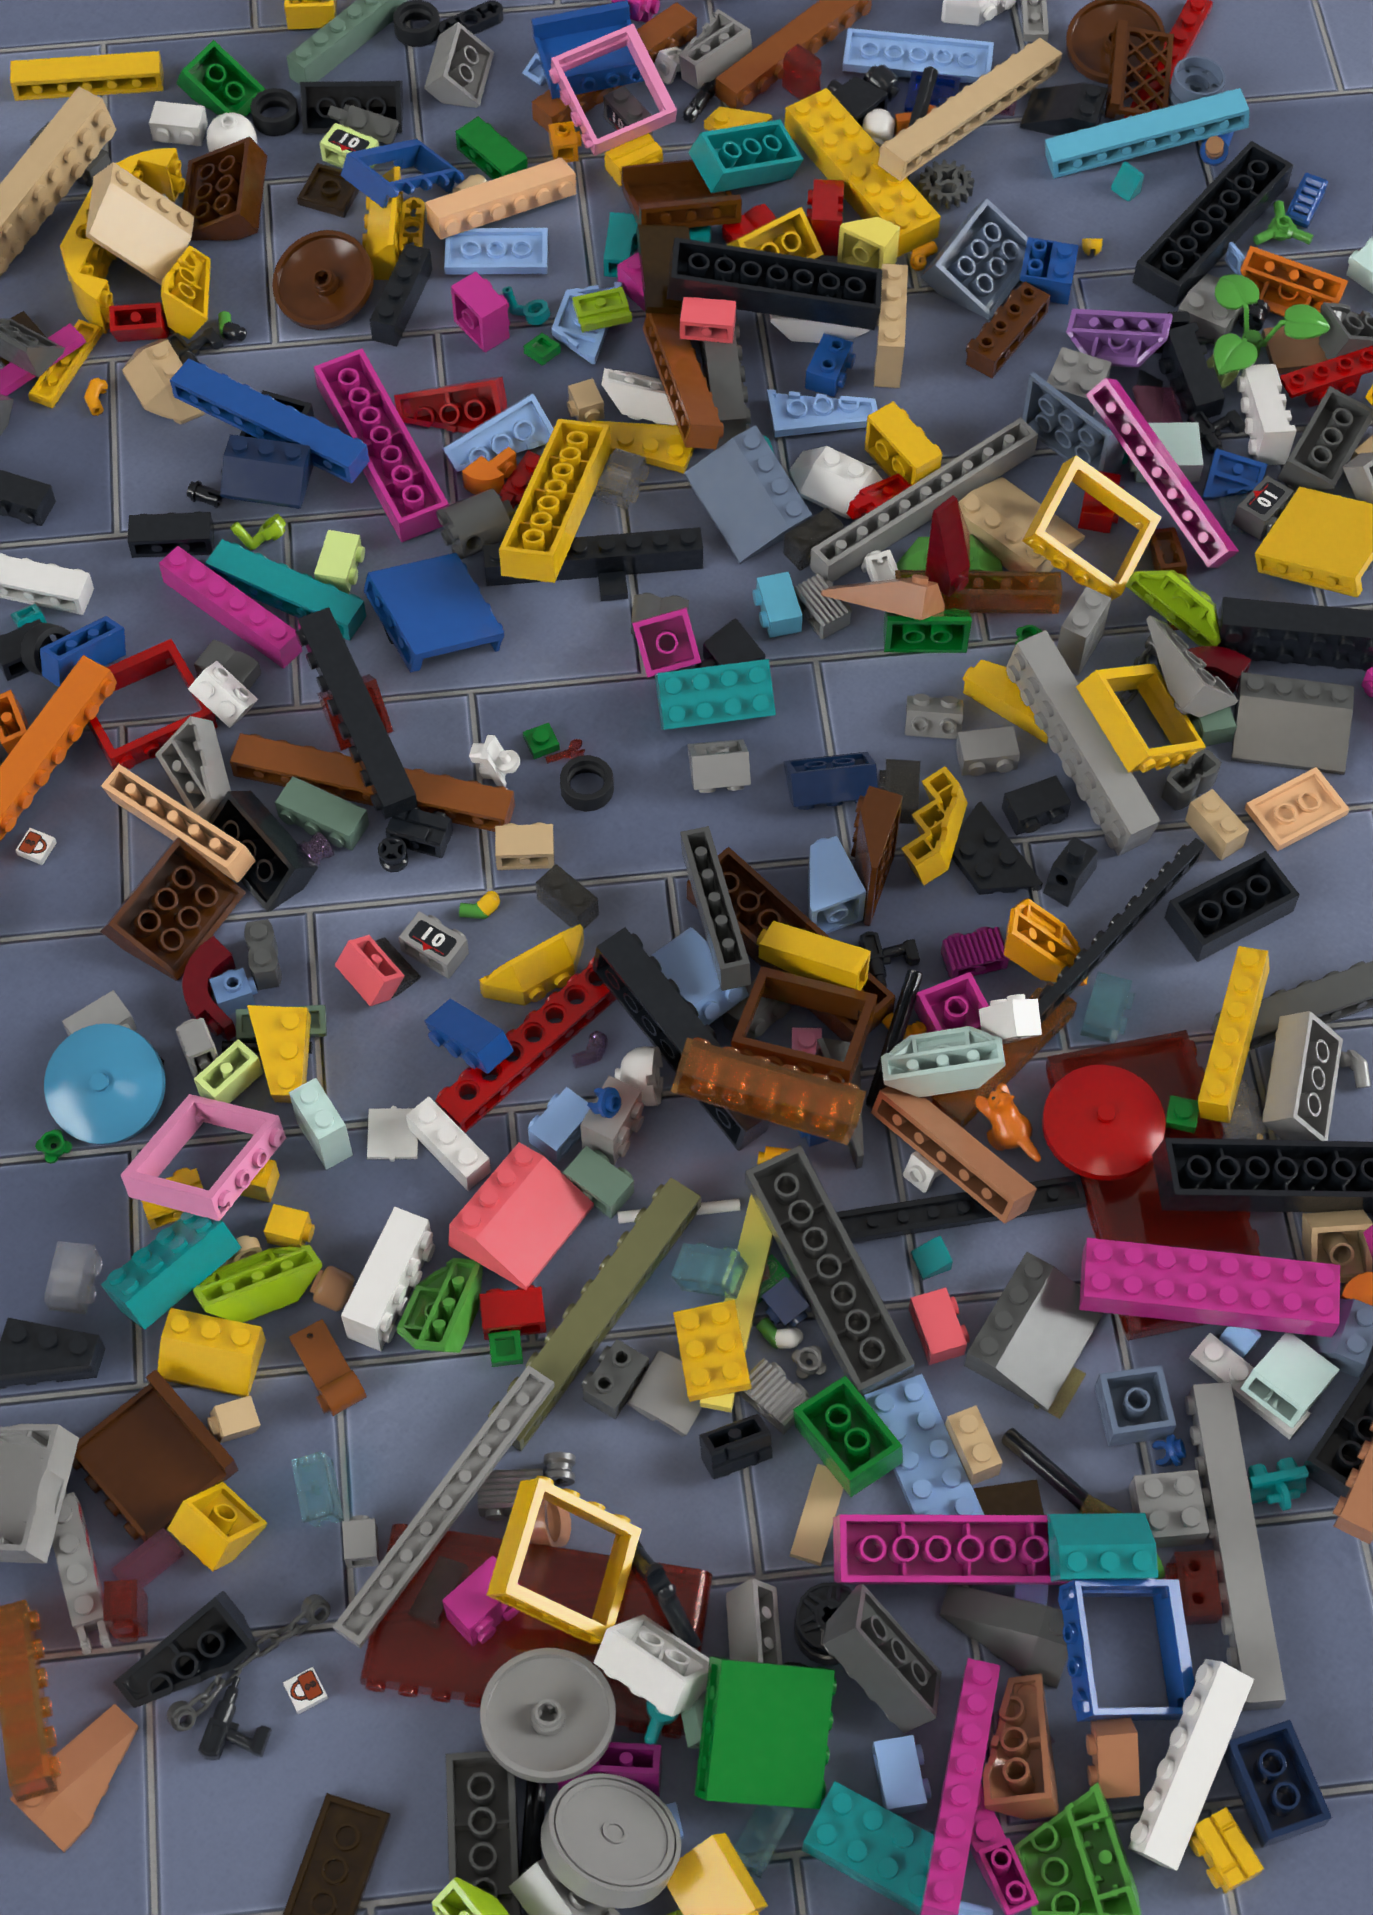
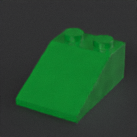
[176,40,266,117]

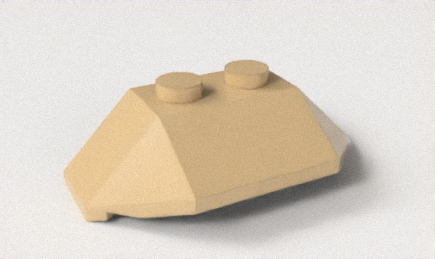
[122,339,205,424]

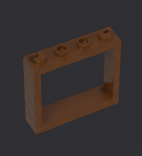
[729,966,877,1091]

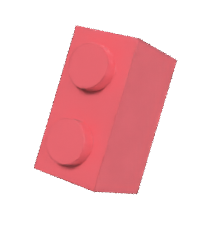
[680,297,736,343]
[335,935,405,1006]
[908,1287,970,1365]

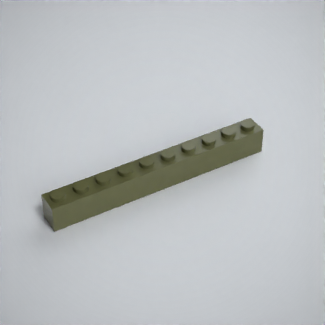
[488,1177,701,1451]

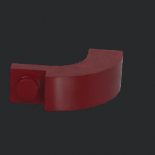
[1163,646,1252,694]
[182,936,236,1041]

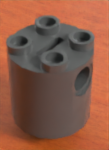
[436,489,515,560]

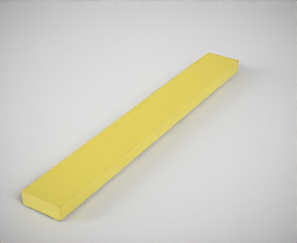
[700,1194,773,1413]

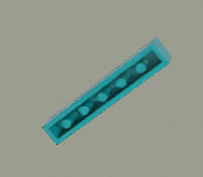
[205,539,367,641]

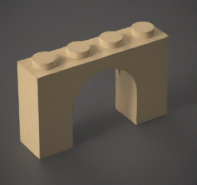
[874,264,908,388]

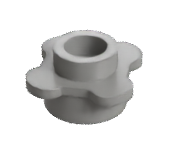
[792,1345,827,1379]

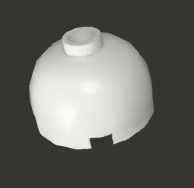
[207,113,257,152]
[615,1046,663,1106]

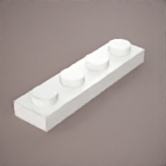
[1189,1333,1311,1440]

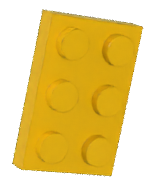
[673,1299,752,1402]

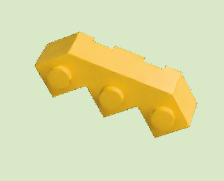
[901,766,968,886]

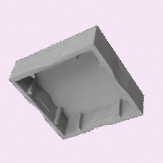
[0,1424,79,1564]

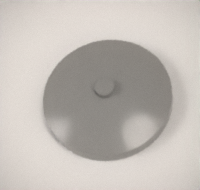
[480,1648,616,1783]

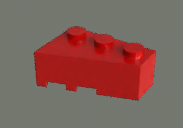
[807,179,844,256]

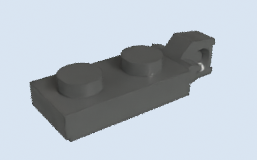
[328,104,399,145]

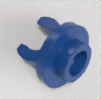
[587,1087,621,1118]
[1152,1434,1186,1467]

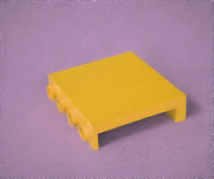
[1255,486,1373,598]

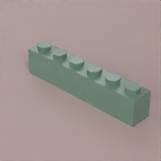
[286,0,408,84]

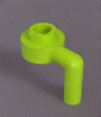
[230,514,286,550]

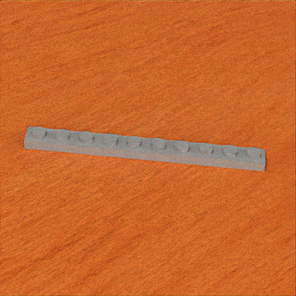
[333,1365,555,1649]

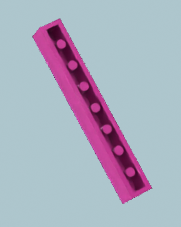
[1086,378,1239,568]
[920,1658,1001,1915]

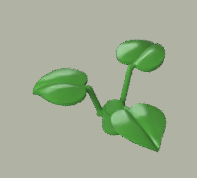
[1214,274,1330,376]

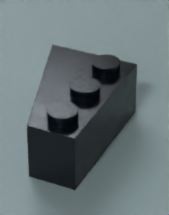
[0,1318,106,1389]

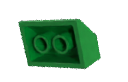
[883,608,972,653]

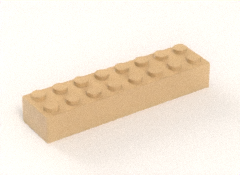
[0,87,116,276]

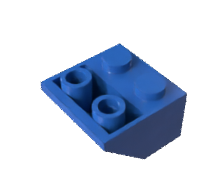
[1020,237,1079,305]

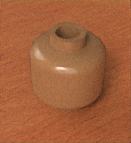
[309,1265,355,1312]

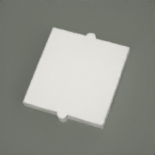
[367,1106,418,1162]

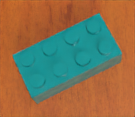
[688,119,804,193]
[655,659,776,730]
[100,1212,242,1330]
[802,1781,934,1915]

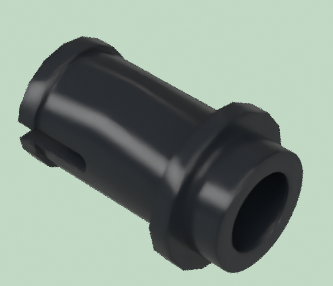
[187,481,223,508]

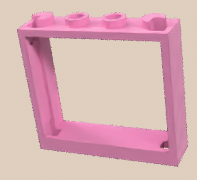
[549,24,677,156]
[121,1094,286,1221]

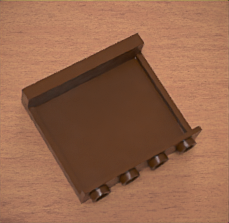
[622,159,742,228]
[72,1369,238,1546]

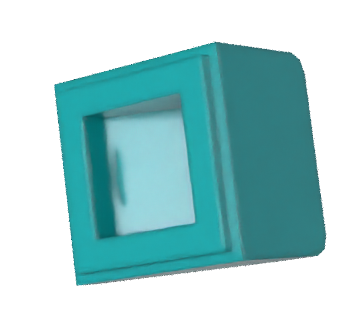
[1111,162,1144,201]
[11,604,47,628]
[910,1236,953,1280]

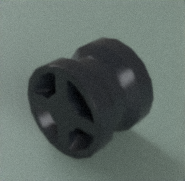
[1238,299,1270,331]
[378,836,408,873]

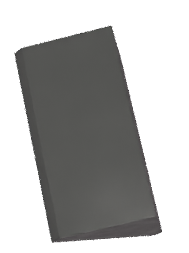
[0,318,65,378]

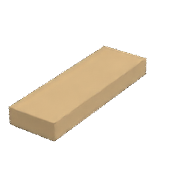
[790,1464,844,1566]

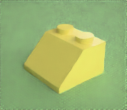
[837,217,900,269]

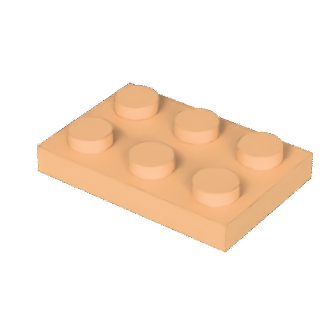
[1245,767,1350,852]

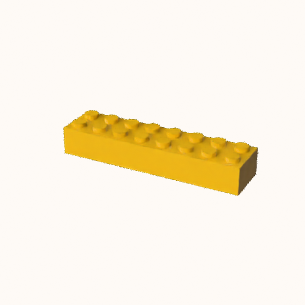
[785,88,941,258]
[499,419,611,583]

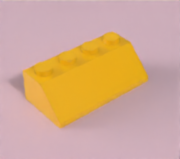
[362,166,404,280]

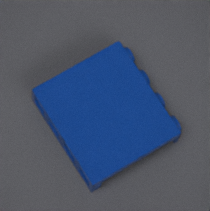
[531,0,644,99]
[363,553,504,673]

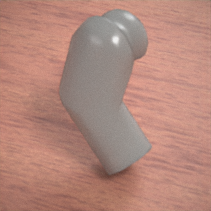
[1339,1050,1371,1088]

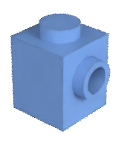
[209,968,258,1015]

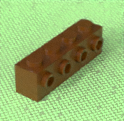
[965,281,1051,378]

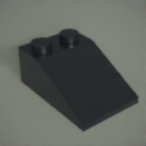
[1020,82,1108,136]

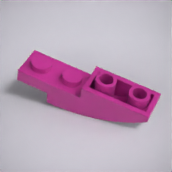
[969,1784,1039,1915]

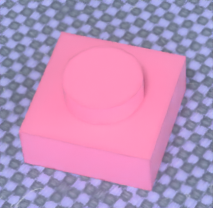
[791,1027,822,1055]

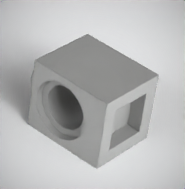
[342,1515,380,1569]

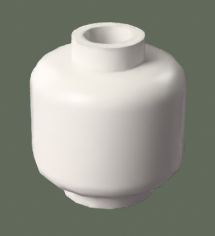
[862,109,896,147]

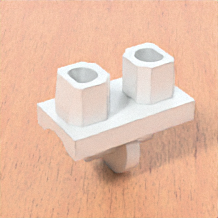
[469,735,520,787]

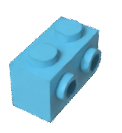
[752,572,803,638]

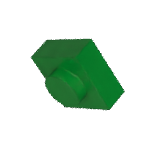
[523,333,561,366]
[523,722,560,759]
[1165,1095,1199,1133]
[488,1330,523,1367]

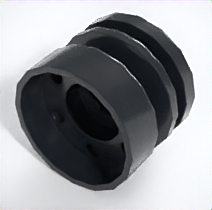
[794,1582,852,1665]

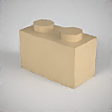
[1185,789,1249,861]
[495,822,555,870]
[945,1405,1003,1485]

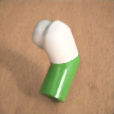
[756,1317,803,1349]

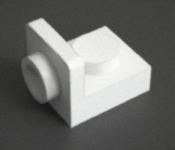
[654,47,682,85]
[861,549,902,582]
[903,1151,943,1193]

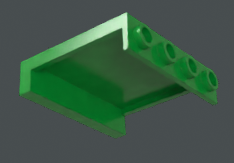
[694,1656,837,1809]

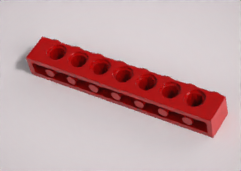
[435,956,616,1133]

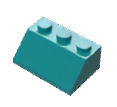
[1047,1513,1158,1582]

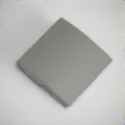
[627,1350,702,1437]

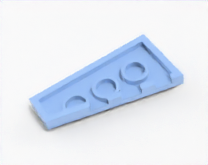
[767,389,878,437]
[441,393,554,472]

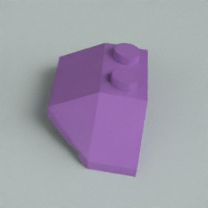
[1066,309,1173,368]

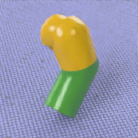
[459,891,500,919]

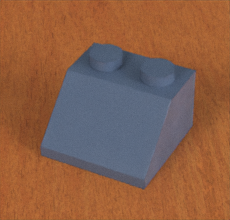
[1303,1299,1373,1378]

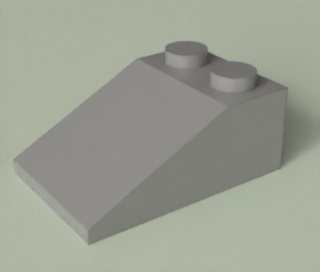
[1178,273,1244,346]

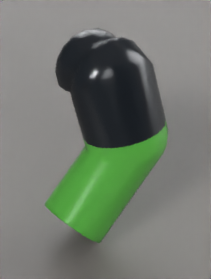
[218,311,247,341]

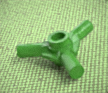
[1253,200,1314,245]

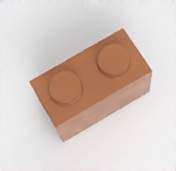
[1086,1717,1140,1799]

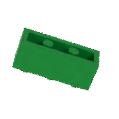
[455,116,528,180]

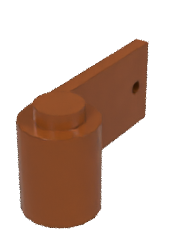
[289,1319,367,1416]

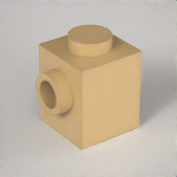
[567,378,604,423]
[207,1395,261,1443]

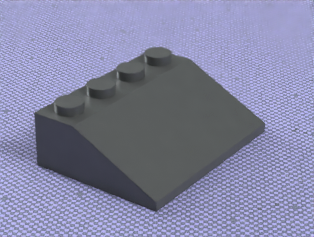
[1231,672,1354,775]
[964,1252,1104,1412]

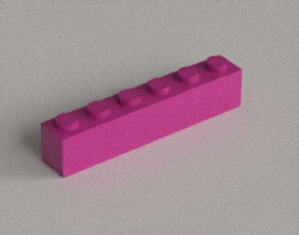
[159,546,302,669]

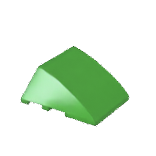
[1013,1782,1142,1915]

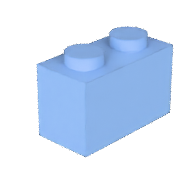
[528,1087,590,1163]
[872,1735,931,1815]

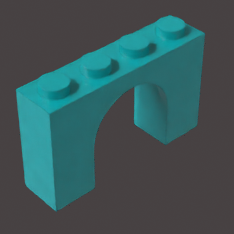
[603,212,712,277]

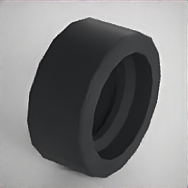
[393,0,440,47]
[250,88,300,136]
[20,623,70,676]
[560,755,614,812]

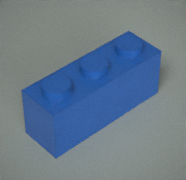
[40,616,126,687]
[424,998,514,1074]

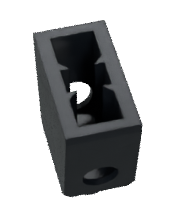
[827,77,888,127]
[695,618,765,668]
[1043,837,1098,907]

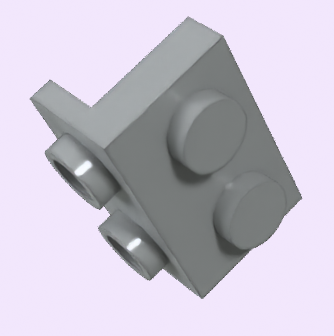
[905,694,963,739]

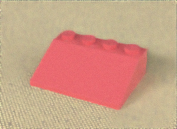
[448,1142,594,1290]

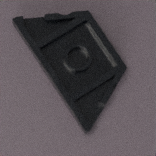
[952,802,1043,895]

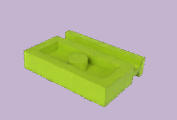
[572,287,632,332]

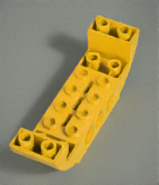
[60,148,185,334]

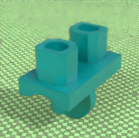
[1248,1457,1309,1511]

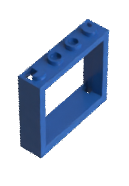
[1058,1579,1195,1722]

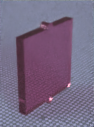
[1132,385,1183,423]

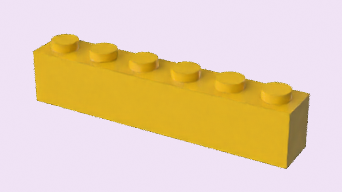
[10,51,164,101]
[1198,946,1270,1123]

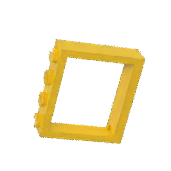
[1022,455,1161,601]
[1076,663,1206,773]
[486,1476,642,1644]

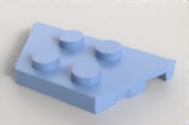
[552,282,622,364]

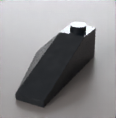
[113,1590,258,1708]

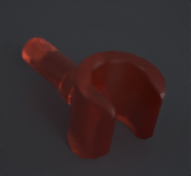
[545,739,585,764]

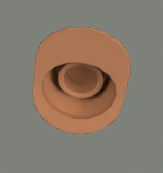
[530,1499,571,1547]

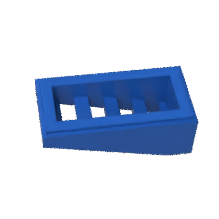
[1285,173,1328,228]

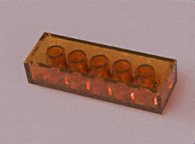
[671,1038,866,1145]

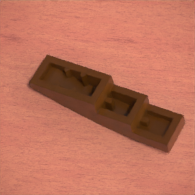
[1149,527,1189,631]

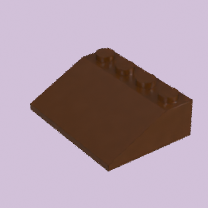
[182,136,267,241]
[851,786,903,926]
[100,837,246,981]

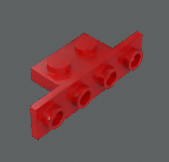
[1280,345,1373,408]

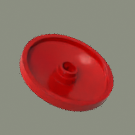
[1042,1065,1166,1181]

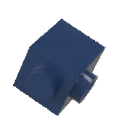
[761,1276,810,1327]

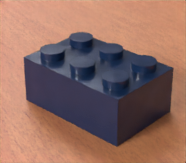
[1224,1720,1332,1848]

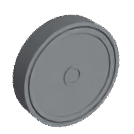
[541,1773,681,1908]

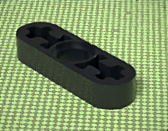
[439,0,503,35]

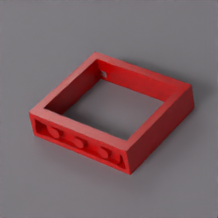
[87,639,218,771]

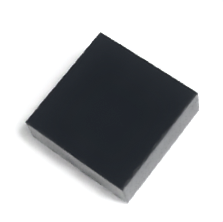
[598,571,628,601]

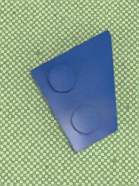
[1201,448,1268,500]

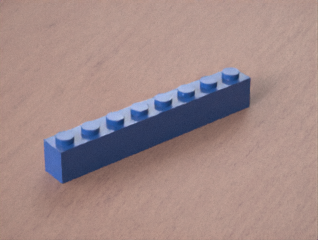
[170,358,370,484]

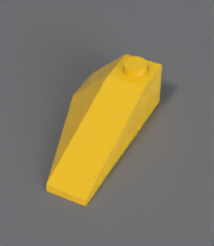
[161,245,211,340]

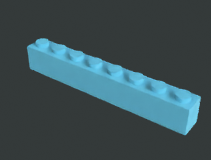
[1045,88,1249,178]

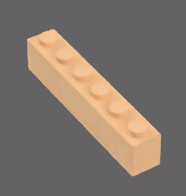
[425,157,576,240]
[101,764,256,883]

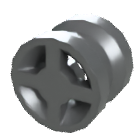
[543,1452,575,1487]

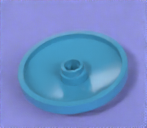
[44,1024,166,1145]

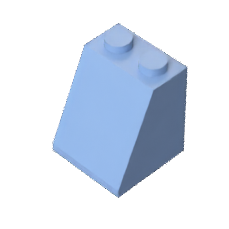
[808,836,866,934]
[649,927,749,1025]

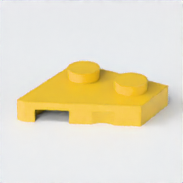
[704,106,772,131]

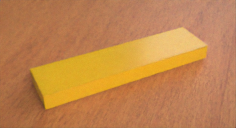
[28,319,103,409]

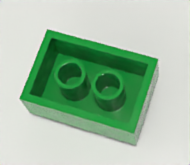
[793,1375,903,1497]

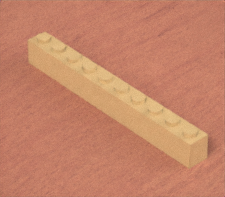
[878,38,1063,181]

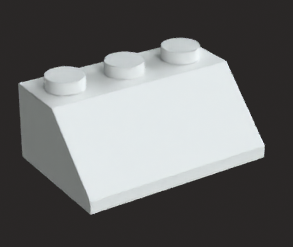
[593,1614,710,1717]

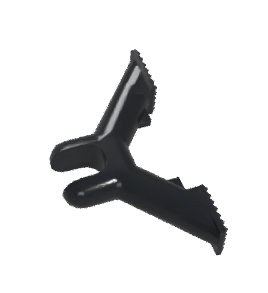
[631,1541,703,1649]

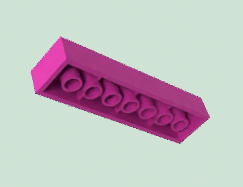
[314,348,449,543]
[1079,1238,1340,1338]
[833,1514,1068,1585]

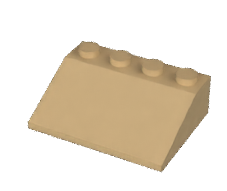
[85,162,194,285]
[959,477,1085,588]

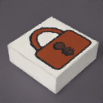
[16,828,57,865]
[283,1667,328,1715]

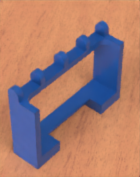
[340,139,465,208]

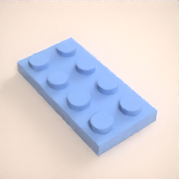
[444,228,548,275]

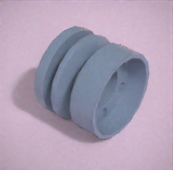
[1168,56,1225,107]

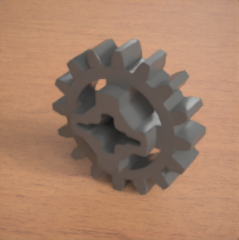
[919,160,974,209]

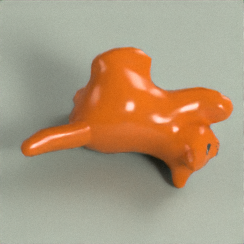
[975,1083,1041,1162]

